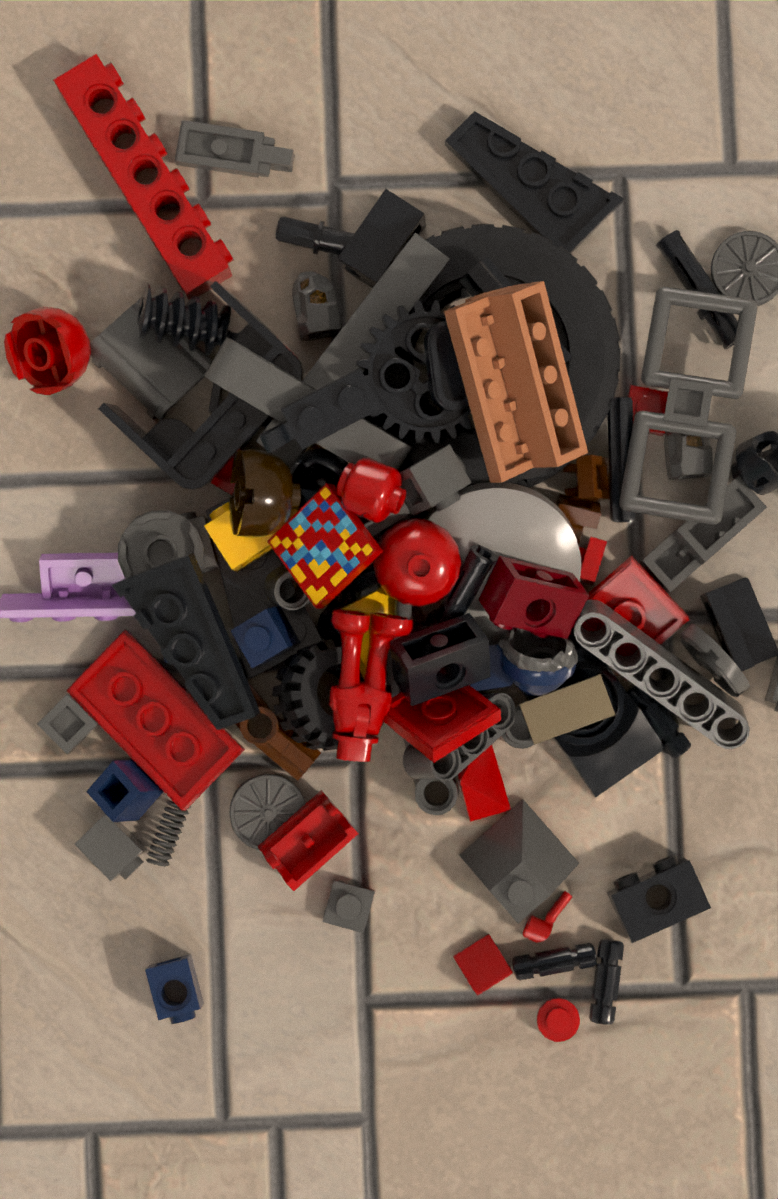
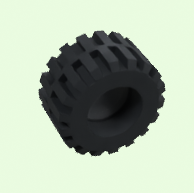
[272,639,392,751]

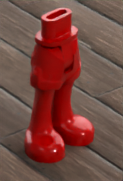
[329,609,413,762]

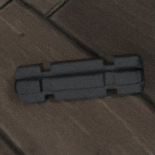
[627,685,691,758]
[589,939,624,1025]
[512,943,597,981]

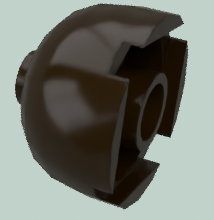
[229,449,301,538]

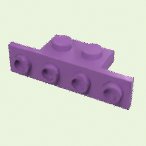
[0,552,136,622]

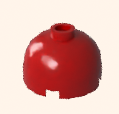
[4,307,91,395]
[373,518,461,606]

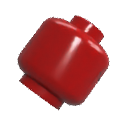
[337,457,406,523]

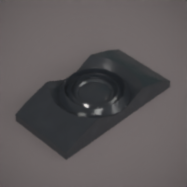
[520,628,665,797]

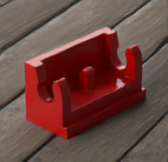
[258,790,359,891]

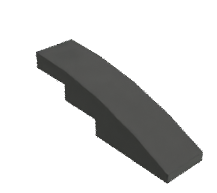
[639,476,767,594]

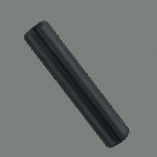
[607,397,635,523]

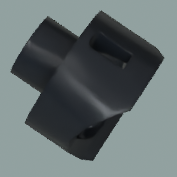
[731,431,778,495]

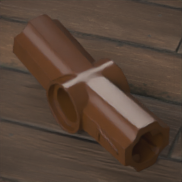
[235,680,322,781]

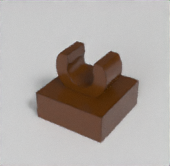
[563,454,610,501]
[556,494,601,544]

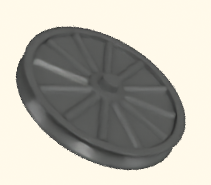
[711,231,778,306]
[229,774,306,850]

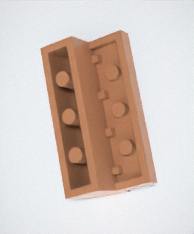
[444,281,588,483]

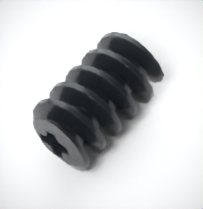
[137,283,231,356]

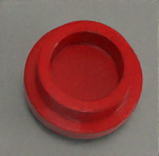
[537,998,580,1042]

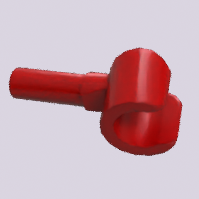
[522,891,573,943]

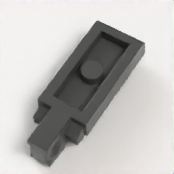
[175,120,295,178]

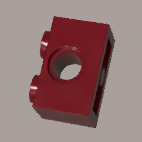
[478,556,589,639]

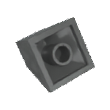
[459,799,579,924]

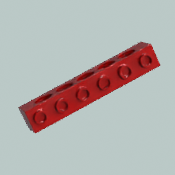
[53,54,234,300]

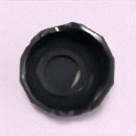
[290,449,348,508]

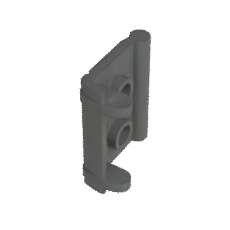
[90,297,213,421]

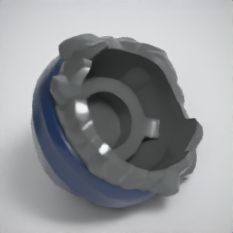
[498,628,578,696]

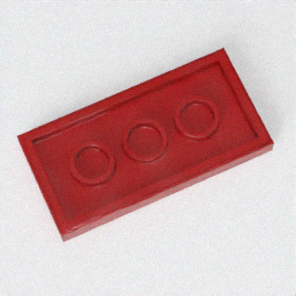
[66,629,245,811]

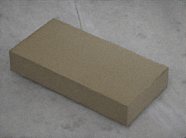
[519,674,615,745]

